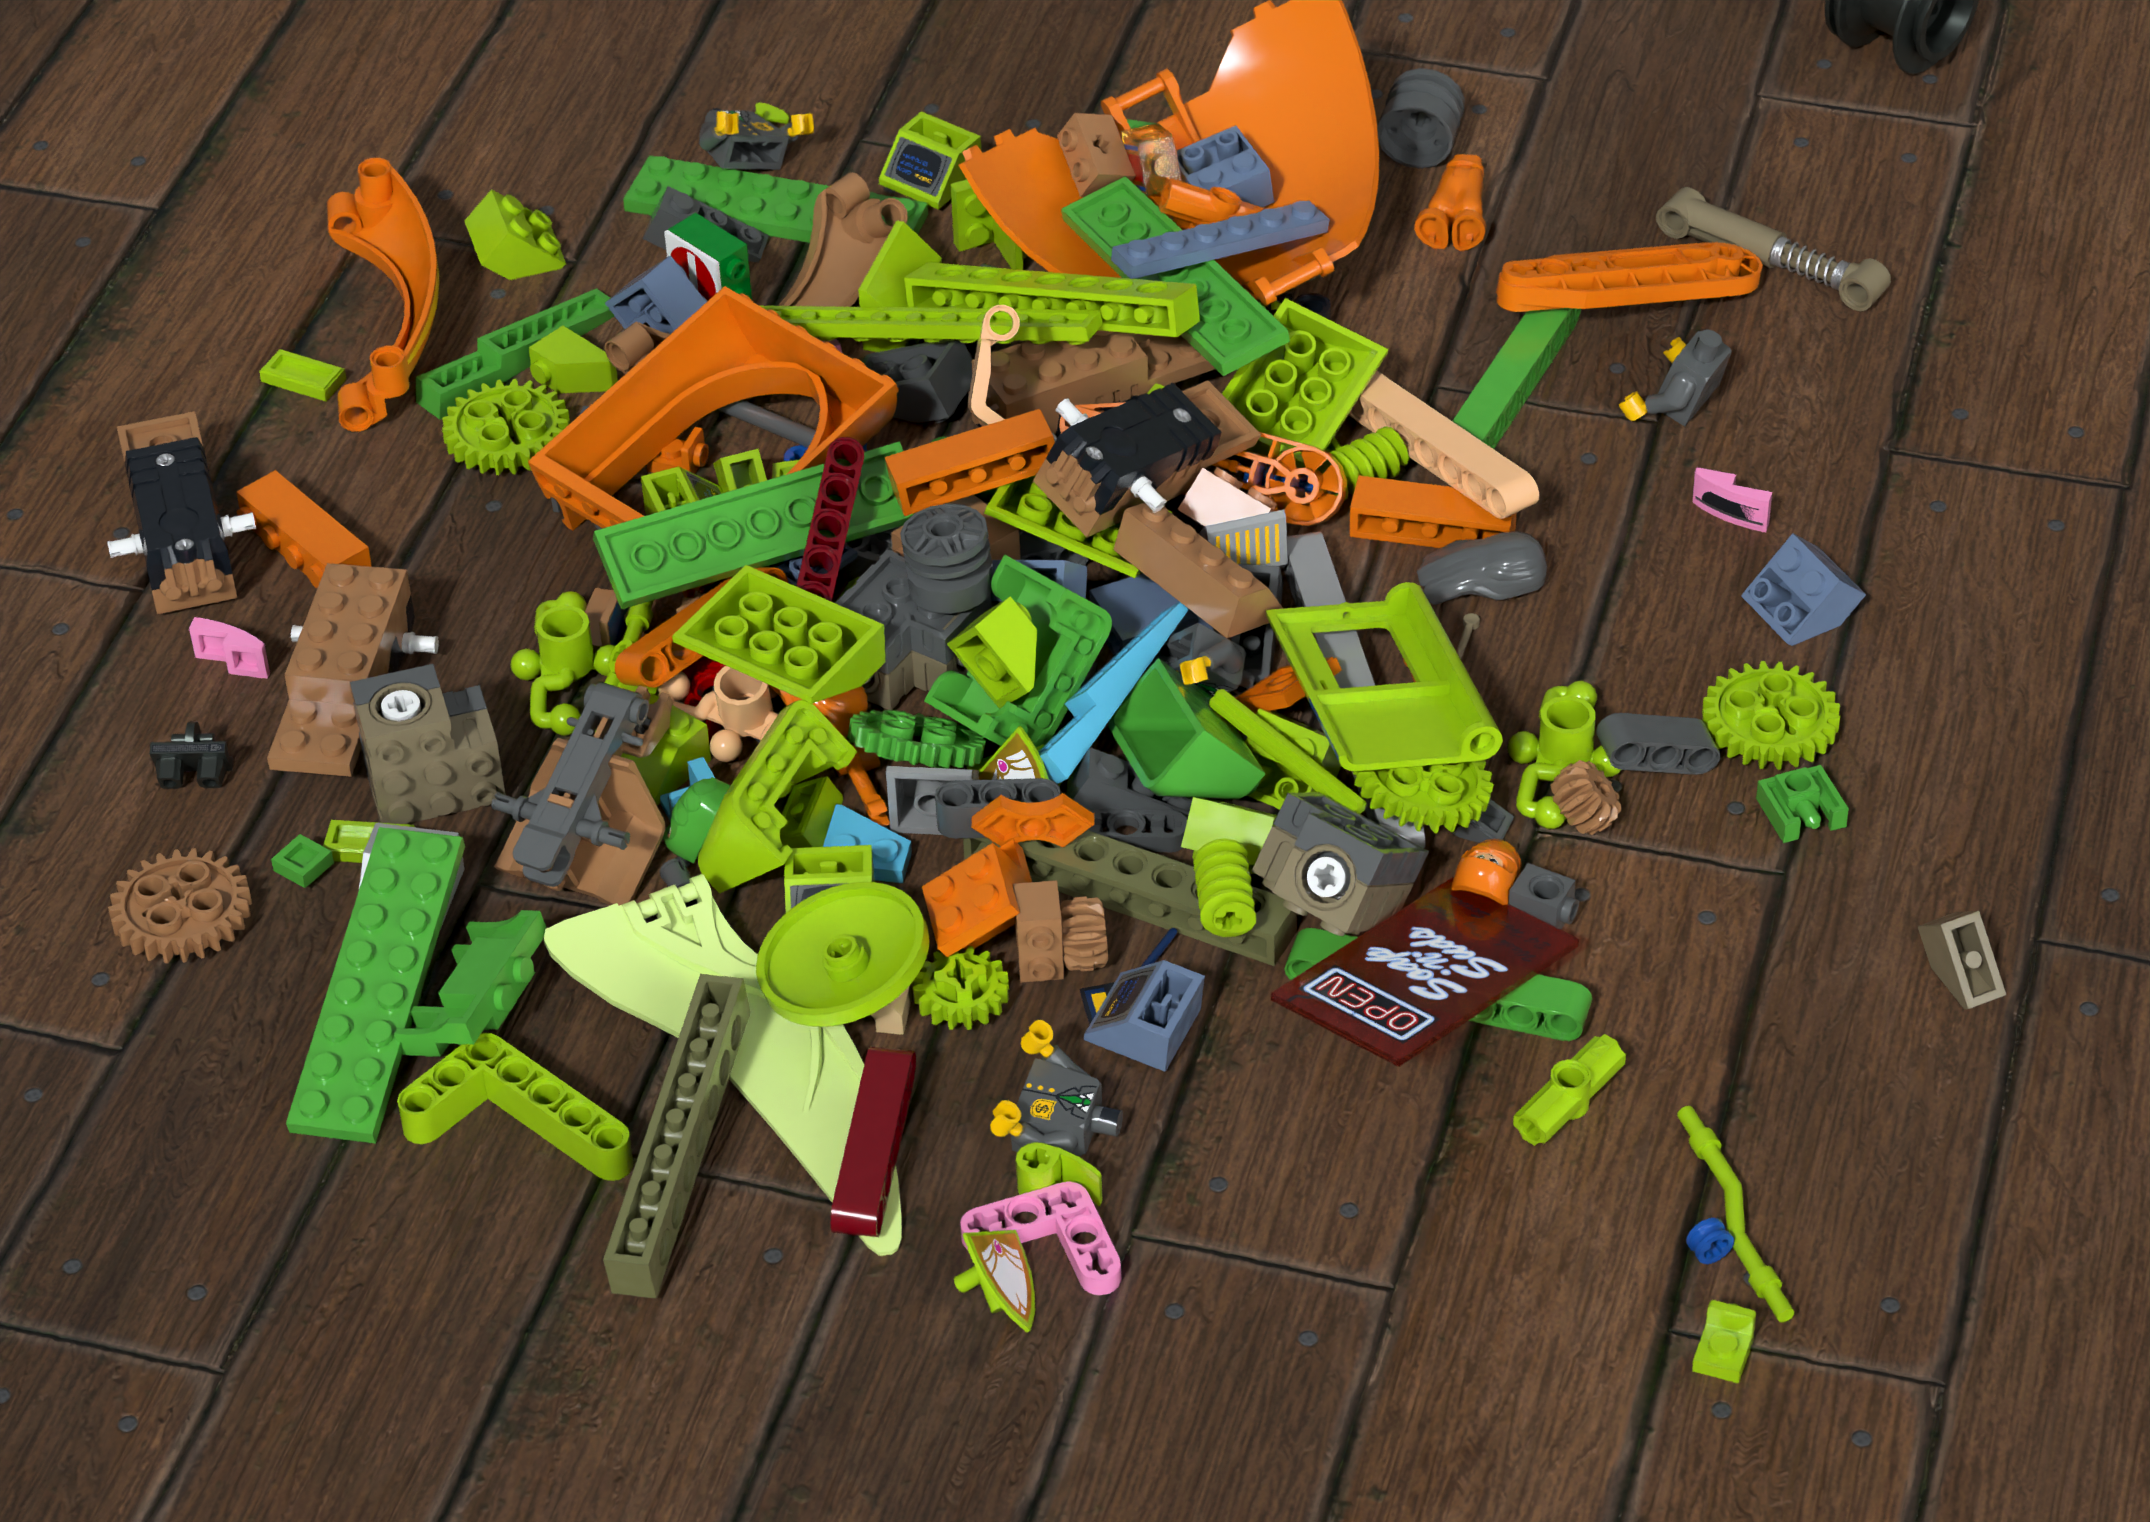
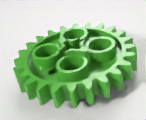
[847,710,986,768]

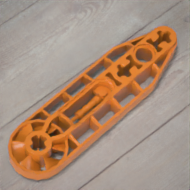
[1496,242,1763,312]
[1059,402,1347,526]

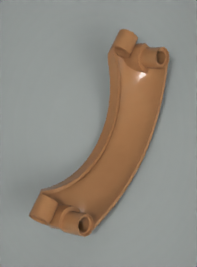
[605,172,908,374]

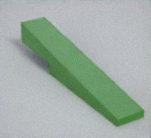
[416,288,615,420]

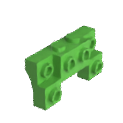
[394,910,547,1057]

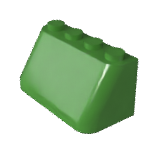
[1108,658,1265,799]

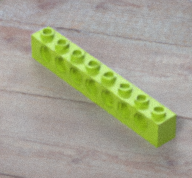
[904,262,1200,337]

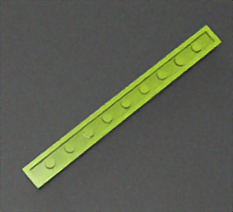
[761,306,1103,345]

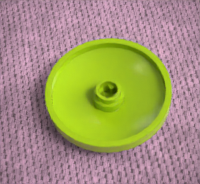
[756,882,930,1027]

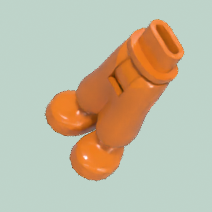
[1414,154,1486,251]

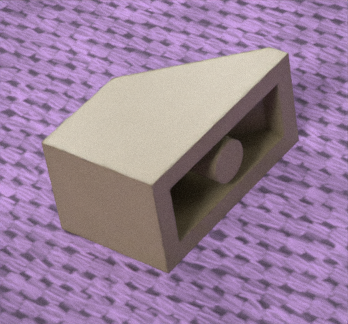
[1917,911,2006,1009]

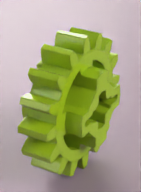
[913,946,1009,1030]

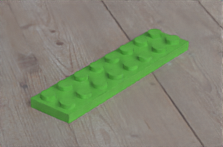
[623,155,928,243]
[1061,176,1290,376]
[593,442,915,610]
[286,827,465,1144]

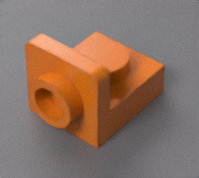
[647,427,709,474]

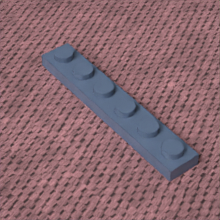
[1111,200,1330,279]

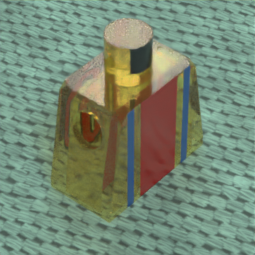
[1121,123,1182,199]

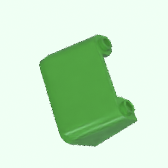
[924,554,1112,747]

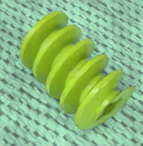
[1320,426,1409,500]
[1193,838,1256,937]

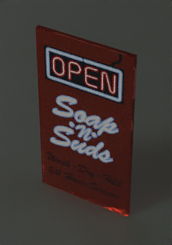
[1271,877,1579,1067]

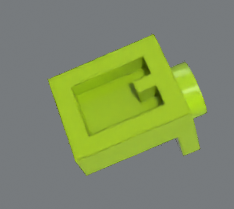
[1692,1300,1756,1384]

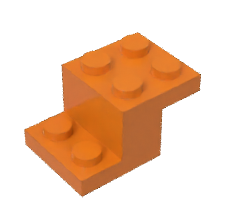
[922,839,1032,957]

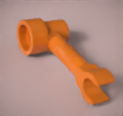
[835,743,890,827]

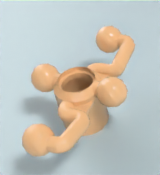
[657,666,779,762]

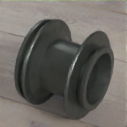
[1825,0,1979,74]

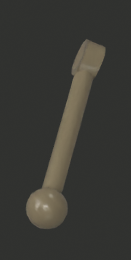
[1456,613,1480,659]

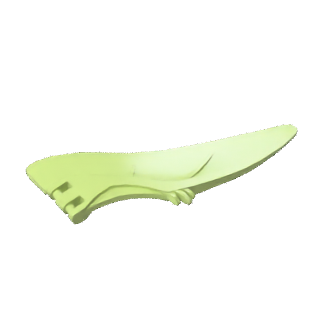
[544,874,902,1256]

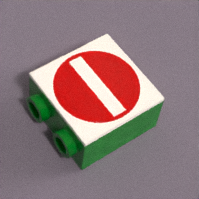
[664,212,752,301]

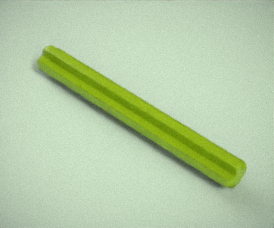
[1209,689,1367,814]

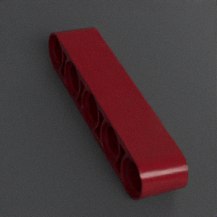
[796,437,864,602]
[830,1046,916,1237]

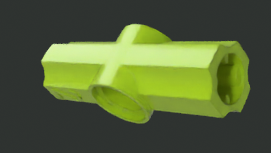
[1513,1034,1626,1146]

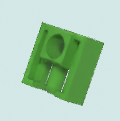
[1756,765,1849,843]

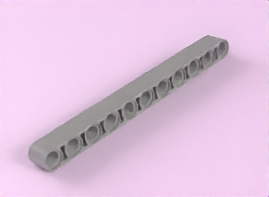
[1283,531,1425,848]

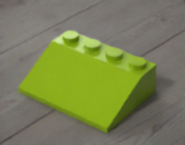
[1222,298,1388,468]
[984,475,1172,578]
[672,565,886,704]

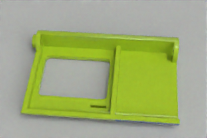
[1266,582,1503,772]

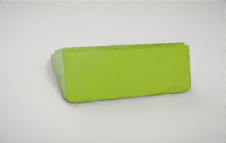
[780,776,843,848]

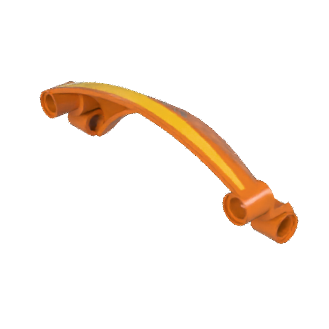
[327,158,439,432]

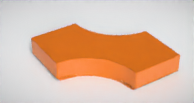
[971,793,1094,847]

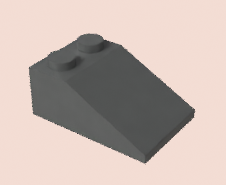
[862,339,973,424]

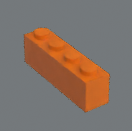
[884,409,1055,516]
[236,470,372,588]
[1350,475,1517,548]

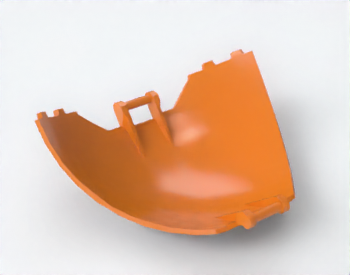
[959,0,1379,306]

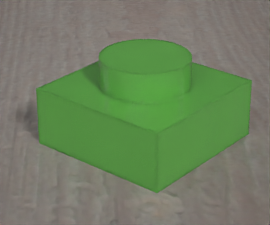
[271,834,334,888]

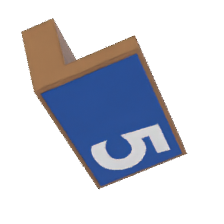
[584,588,630,653]

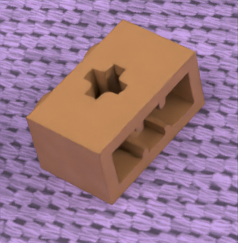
[1057,113,1136,197]
[1013,880,1064,983]

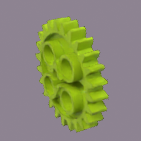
[442,379,570,475]
[1702,661,1840,770]
[1353,760,1494,833]

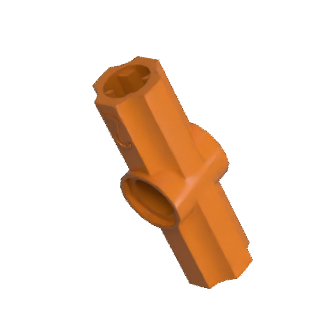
[1159,178,1266,225]

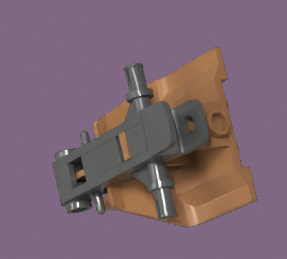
[492,682,673,906]

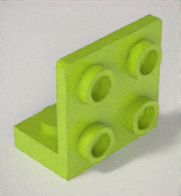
[951,179,1027,270]

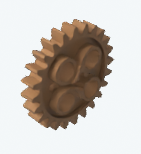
[108,848,252,963]

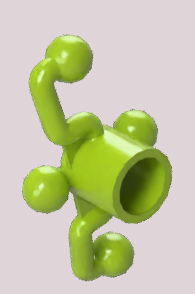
[510,591,615,736]
[1507,681,1621,829]

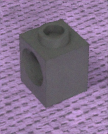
[1508,863,1579,938]

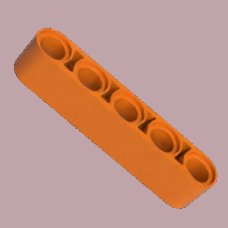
[615,567,789,688]

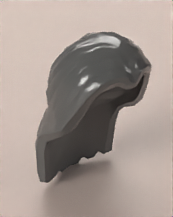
[1417,531,1547,605]

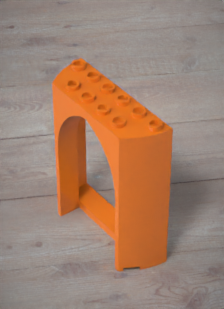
[528,286,899,598]

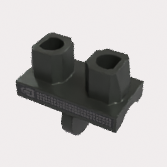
[149,721,234,789]

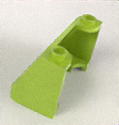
[698,700,857,893]

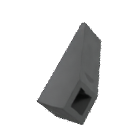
[642,186,769,262]
[1067,747,1193,819]

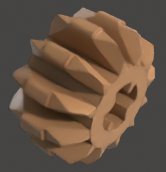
[1550,760,1622,835]
[1060,896,1108,972]

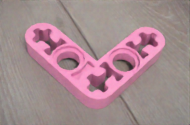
[960,1182,1121,1295]

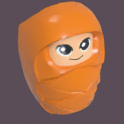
[1451,839,1522,906]

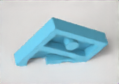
[823,804,912,883]

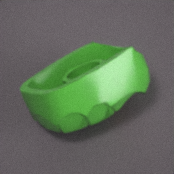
[663,777,731,863]

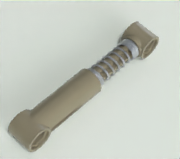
[1656,187,1891,311]

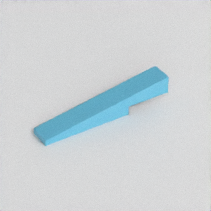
[1038,602,1189,784]

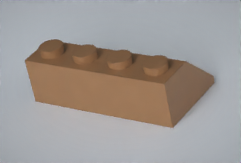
[1113,503,1284,638]

